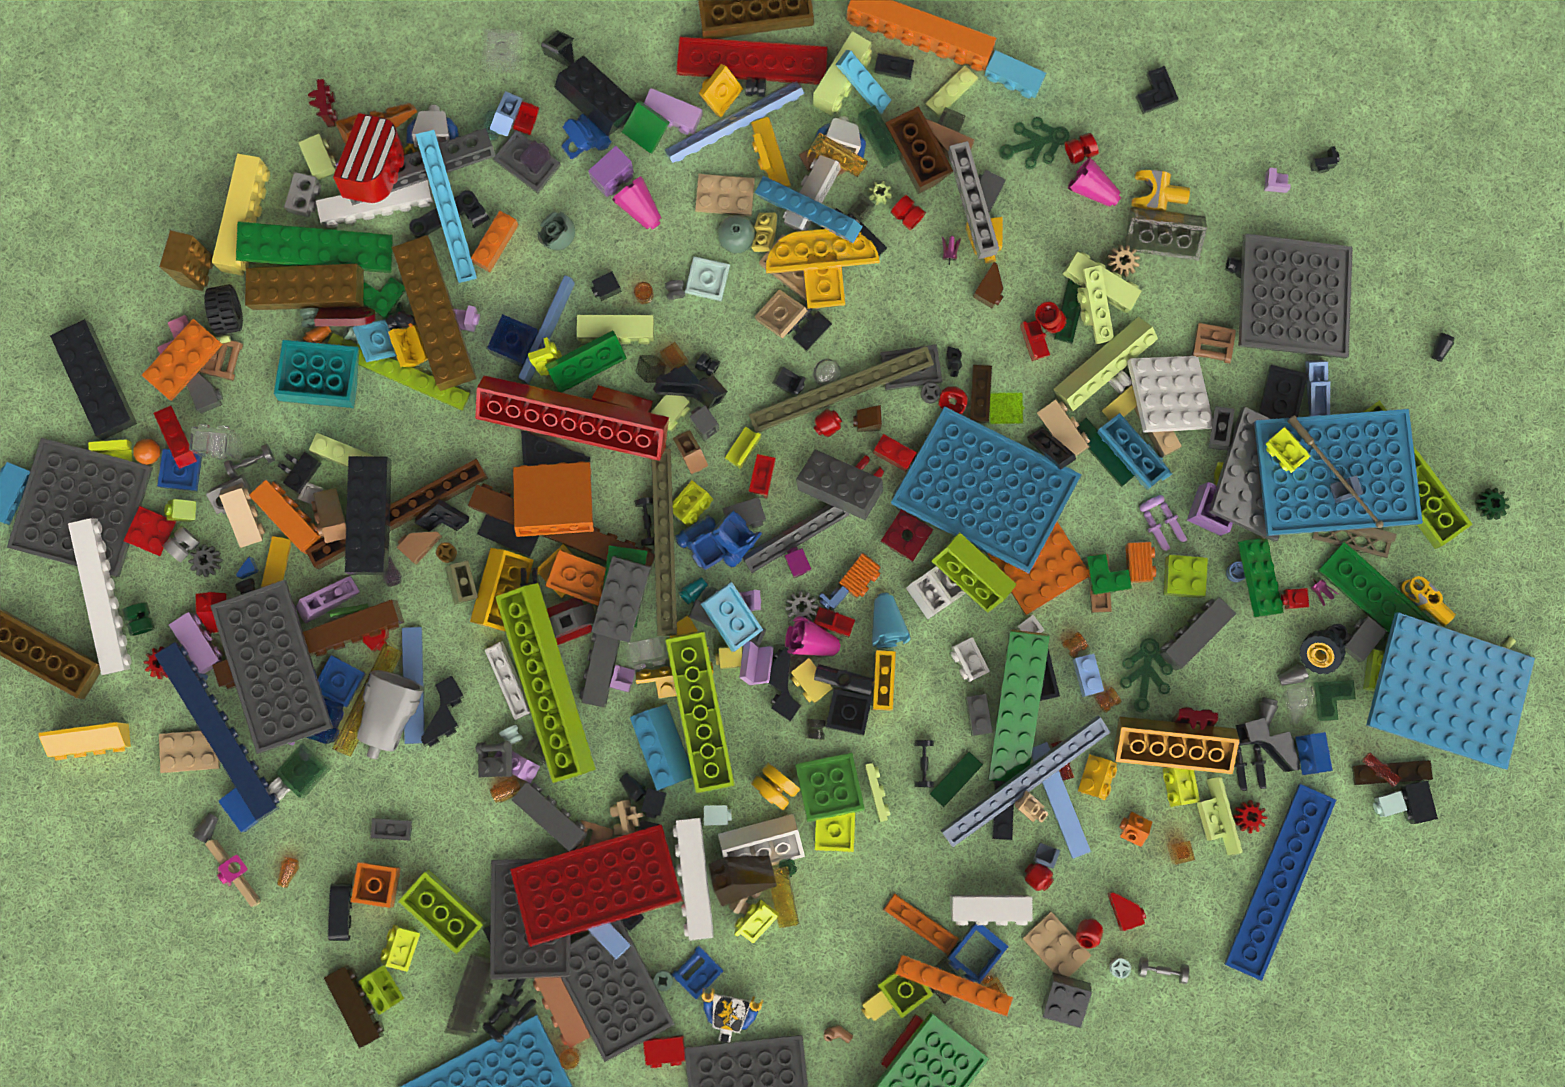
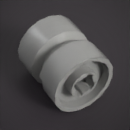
[162,526,200,562]

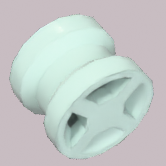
[499,725,523,745]
[1109,958,1131,979]

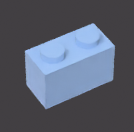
[490,91,523,136]
[1073,654,1104,697]

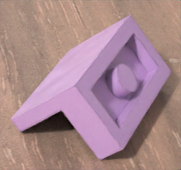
[739,641,774,685]

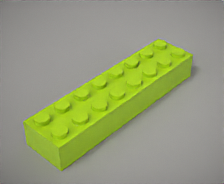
[1363,400,1473,549]
[666,630,735,793]

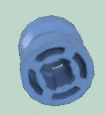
[1226,562,1245,582]

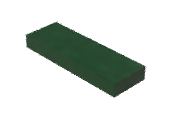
[930,752,983,808]

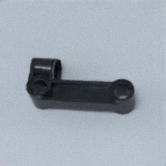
[409,190,490,238]

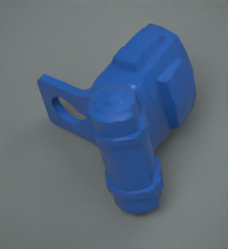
[561,113,612,159]
[712,511,762,567]
[675,515,727,570]

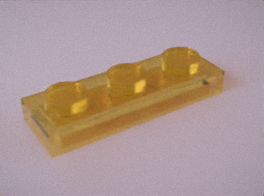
[809,133,868,177]
[771,867,799,928]

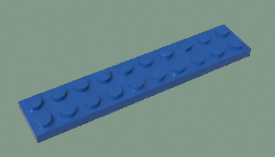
[1224,784,1336,981]

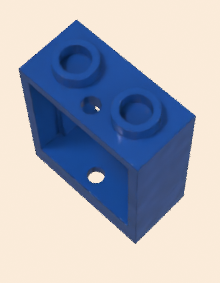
[947,921,1009,984]

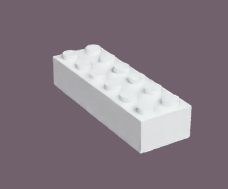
[673,818,714,941]

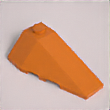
[335,103,417,145]

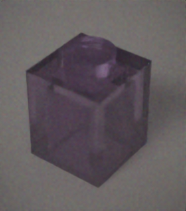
[520,140,551,174]

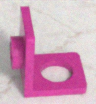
[217,855,248,887]

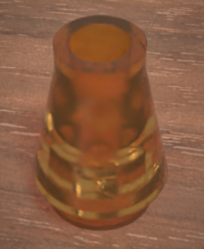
[277,857,300,888]

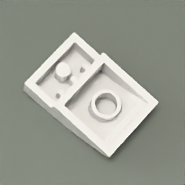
[906,566,966,619]

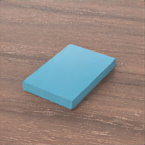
[701,582,763,652]

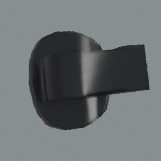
[946,347,962,377]

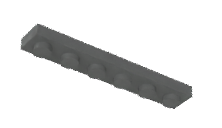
[743,504,850,573]

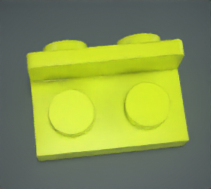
[673,480,713,527]
[1163,767,1200,807]
[380,925,420,972]

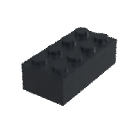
[554,55,636,136]

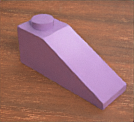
[295,576,360,623]

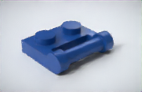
[671,946,724,999]

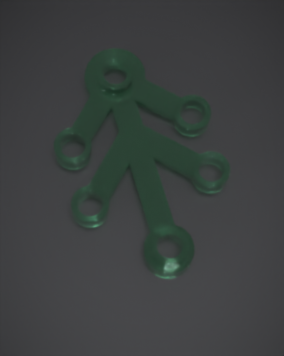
[999,117,1070,170]
[1119,638,1173,713]

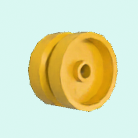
[750,763,800,810]

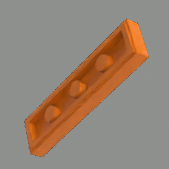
[883,894,959,955]

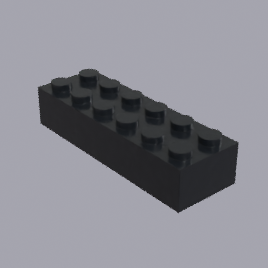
[50,319,137,440]
[345,456,392,575]

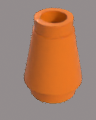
[302,326,332,343]

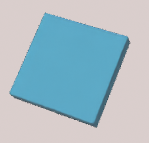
[353,320,396,362]

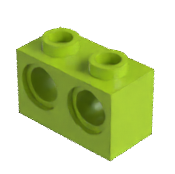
[358,965,405,1015]

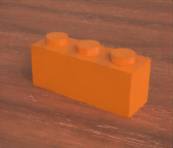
[471,211,518,273]

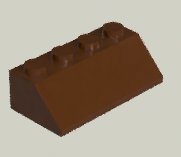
[884,106,953,194]

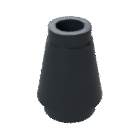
[1431,333,1455,362]
[619,773,647,802]

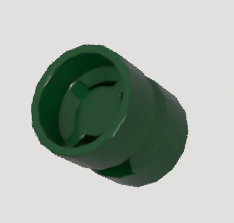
[122,602,155,636]

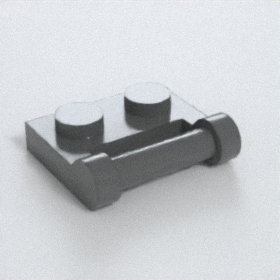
[476,741,512,778]

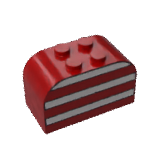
[333,113,405,203]

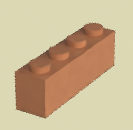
[533,977,591,1048]

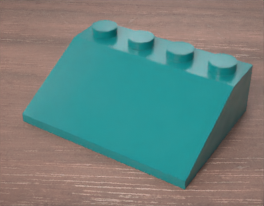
[274,340,359,408]

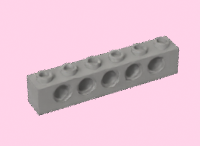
[948,141,999,259]

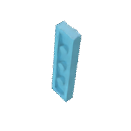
[836,50,891,114]

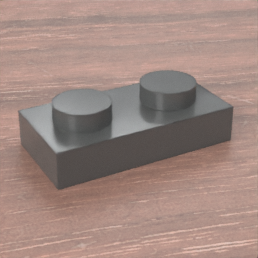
[370,818,412,841]

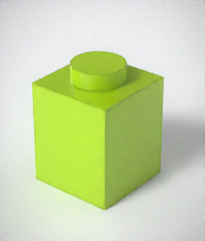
[164,499,196,522]

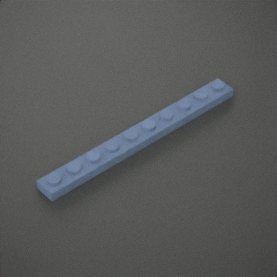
[941,716,1110,847]

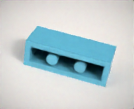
[985,50,1046,98]

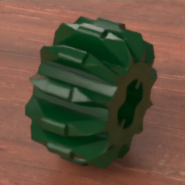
[1475,488,1510,520]

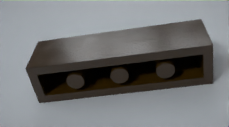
[324,965,384,1049]

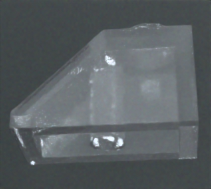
[1283,683,1315,725]

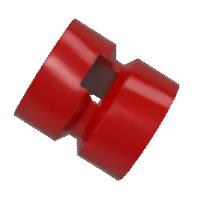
[1064,132,1099,165]
[890,195,926,231]
[1035,302,1066,333]

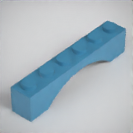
[755,176,862,243]

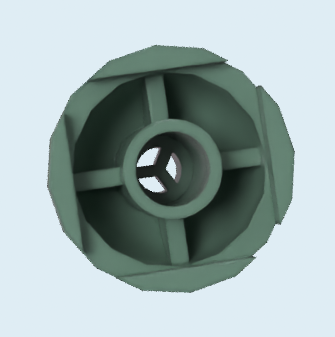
[537,212,576,250]
[718,215,755,253]

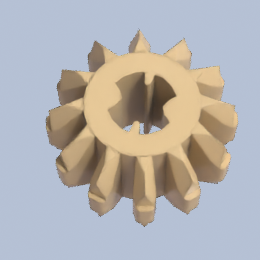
[1107,245,1140,277]

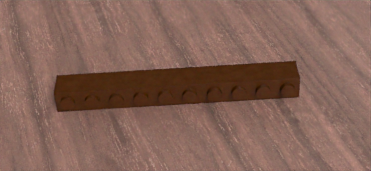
[305,458,489,570]
[468,483,655,568]
[212,599,404,690]

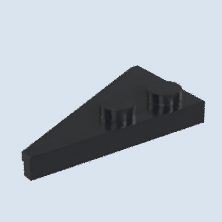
[521,431,591,466]

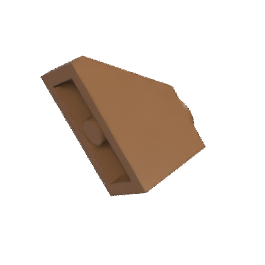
[673,430,708,474]
[396,532,442,565]

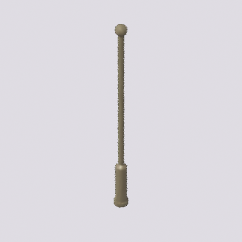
[1287,416,1384,528]

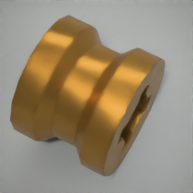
[436,542,457,563]

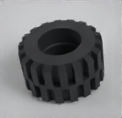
[204,284,243,335]

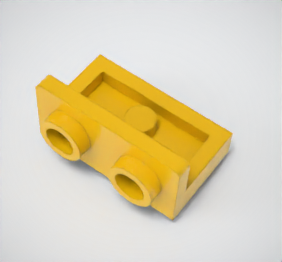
[388,325,428,367]
[1078,754,1117,800]

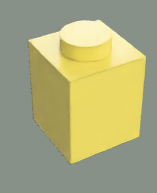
[715,646,743,669]
[861,989,893,1021]

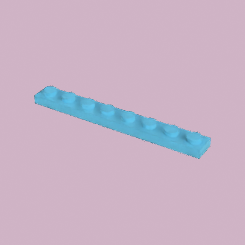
[416,130,477,283]

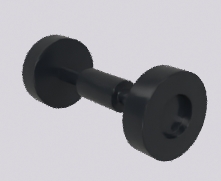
[634,497,654,546]
[914,740,934,788]
[500,979,526,1008]

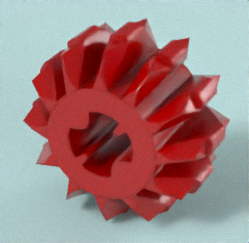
[144,646,168,680]
[1233,800,1268,834]

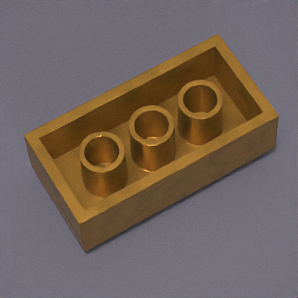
[159,230,214,291]

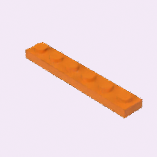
[895,955,1013,1016]

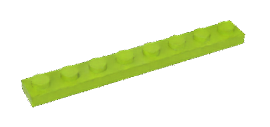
[328,333,471,411]

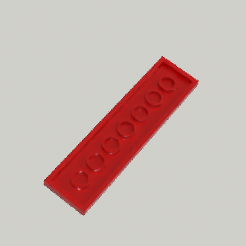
[676,37,828,85]

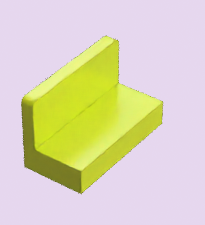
[725,426,761,469]
[88,439,132,461]

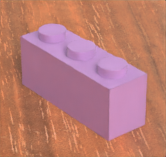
[644,88,703,135]
[169,612,223,674]

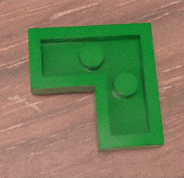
[363,277,406,318]
[1086,554,1132,595]

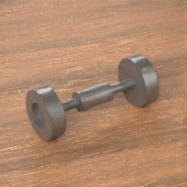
[224,444,275,479]
[1138,957,1189,985]

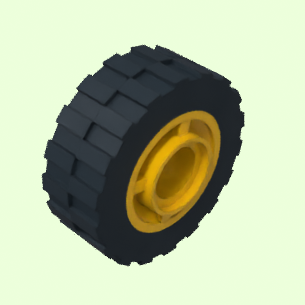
[1299,629,1346,675]

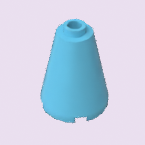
[872,593,911,648]

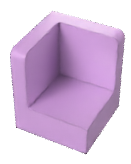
[1264,168,1291,193]
[610,665,635,693]

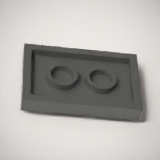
[493,130,561,194]
[880,344,942,391]

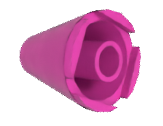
[1067,158,1121,207]
[612,176,662,230]
[785,616,841,656]

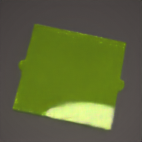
[990,393,1025,424]

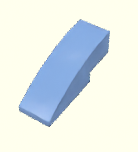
[1305,360,1330,416]

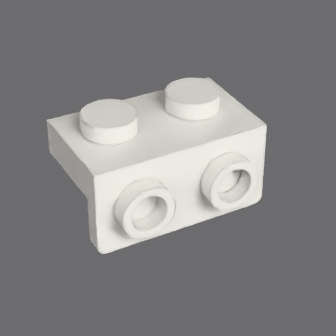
[950,637,990,682]

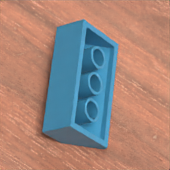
[1097,413,1170,490]
[630,704,693,791]

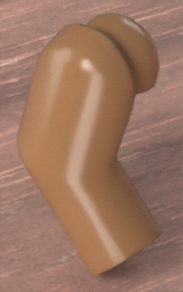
[824,1025,854,1043]

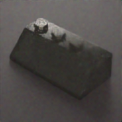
[1124,207,1207,260]
[445,952,493,1037]

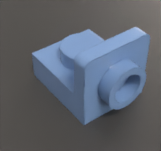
[819,586,849,610]

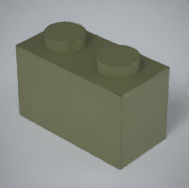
[445,561,478,605]

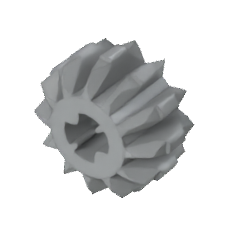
[785,591,818,622]

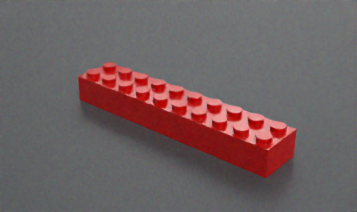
[475,375,669,461]

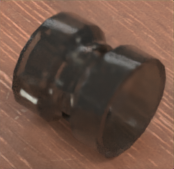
[805,719,826,740]

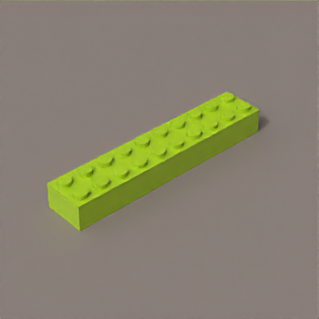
[495,583,596,783]

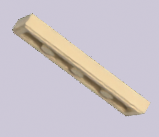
[205,840,261,907]

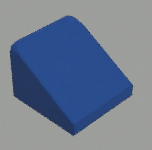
[236,556,259,579]

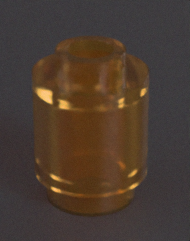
[490,777,521,803]
[559,1047,581,1070]

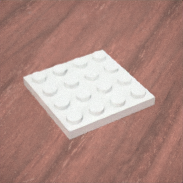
[1127,356,1213,432]

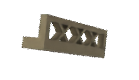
[1312,528,1397,558]

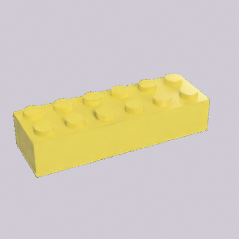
[212,153,270,276]

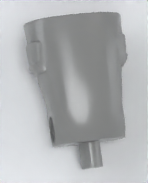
[357,670,424,759]

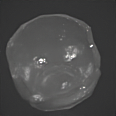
[811,358,841,386]

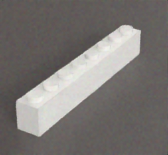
[68,518,131,675]

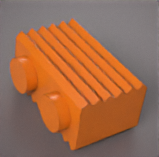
[1125,542,1156,583]
[839,553,881,599]

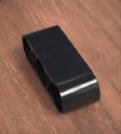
[328,883,353,941]

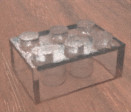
[189,424,245,462]

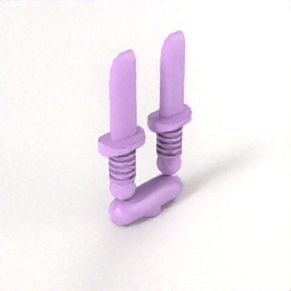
[1139,495,1187,551]

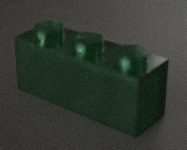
[858,105,901,168]

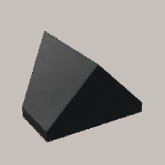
[541,30,574,67]

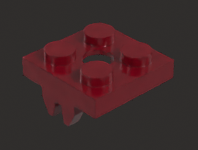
[308,79,338,128]
[880,509,934,562]
[1172,707,1218,730]

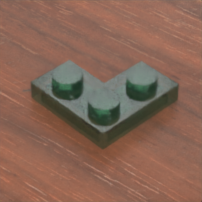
[1314,680,1356,721]

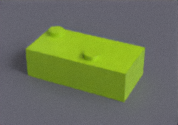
[931,532,1017,613]
[398,869,486,955]

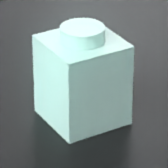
[1373,791,1407,817]
[704,805,732,826]

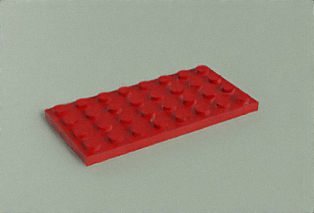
[510,824,683,947]

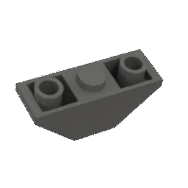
[549,603,596,639]

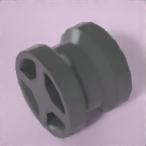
[665,280,686,300]
[921,383,940,404]

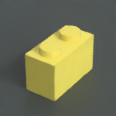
[790,658,833,704]

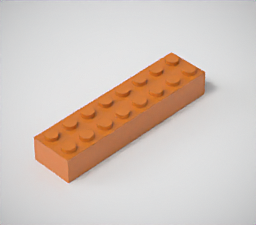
[847,0,997,71]

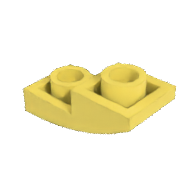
[752,212,777,252]
[1102,384,1137,420]

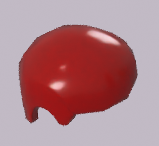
[938,386,968,414]

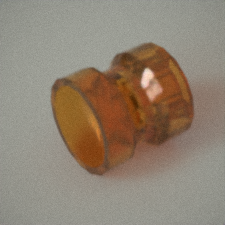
[634,282,654,304]
[1062,632,1089,658]
[1095,687,1122,713]

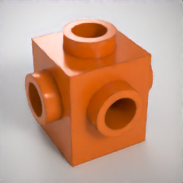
[1119,812,1152,847]

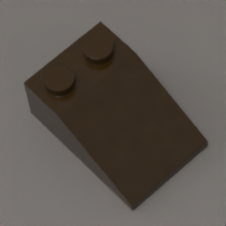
[708,855,777,907]

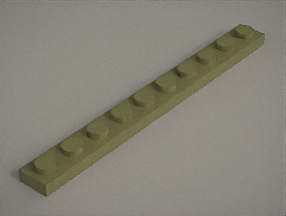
[749,346,934,433]
[651,449,677,636]

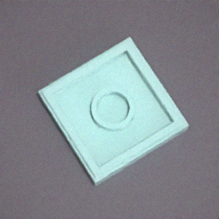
[685,256,730,301]

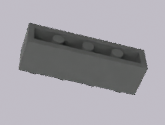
[579,633,620,708]
[512,782,588,851]

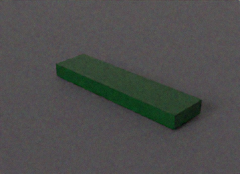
[1054,278,1082,344]
[1077,418,1134,487]

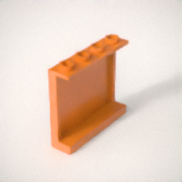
[513,461,594,537]

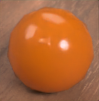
[133,438,160,465]

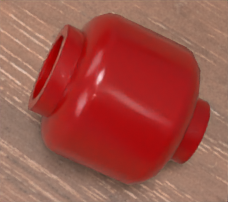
[814,409,843,437]
[1024,863,1054,891]
[1076,919,1103,949]

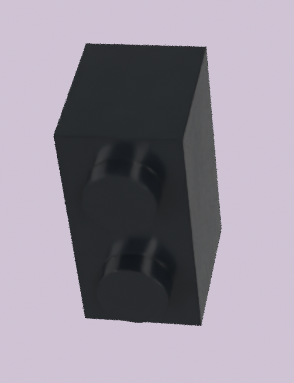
[1400,781,1438,824]

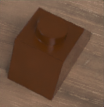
[973,262,1004,309]
[853,405,882,432]

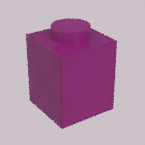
[785,547,811,578]

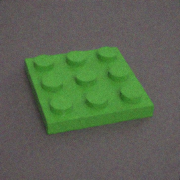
[795,753,865,822]

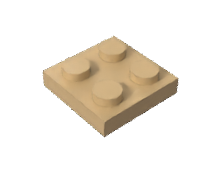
[755,290,807,339]

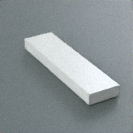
[485,641,531,720]

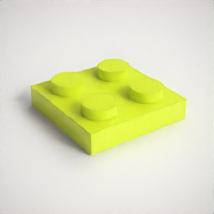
[815,812,855,852]

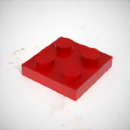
[123,506,176,557]

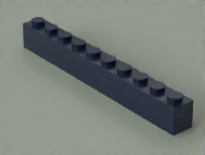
[155,642,280,821]

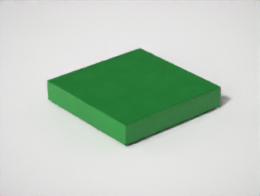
[621,101,670,154]

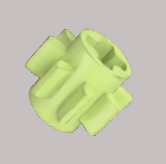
[869,181,892,205]

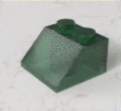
[276,743,331,798]

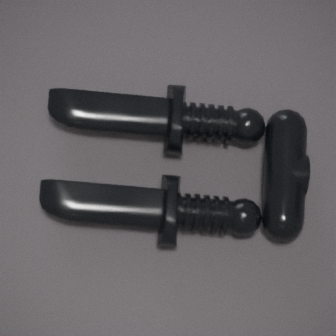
[1234,740,1267,791]
[482,988,537,1043]

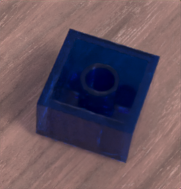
[487,314,538,367]

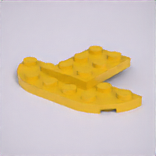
[766,229,880,309]

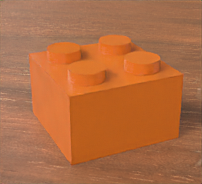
[351,862,401,908]

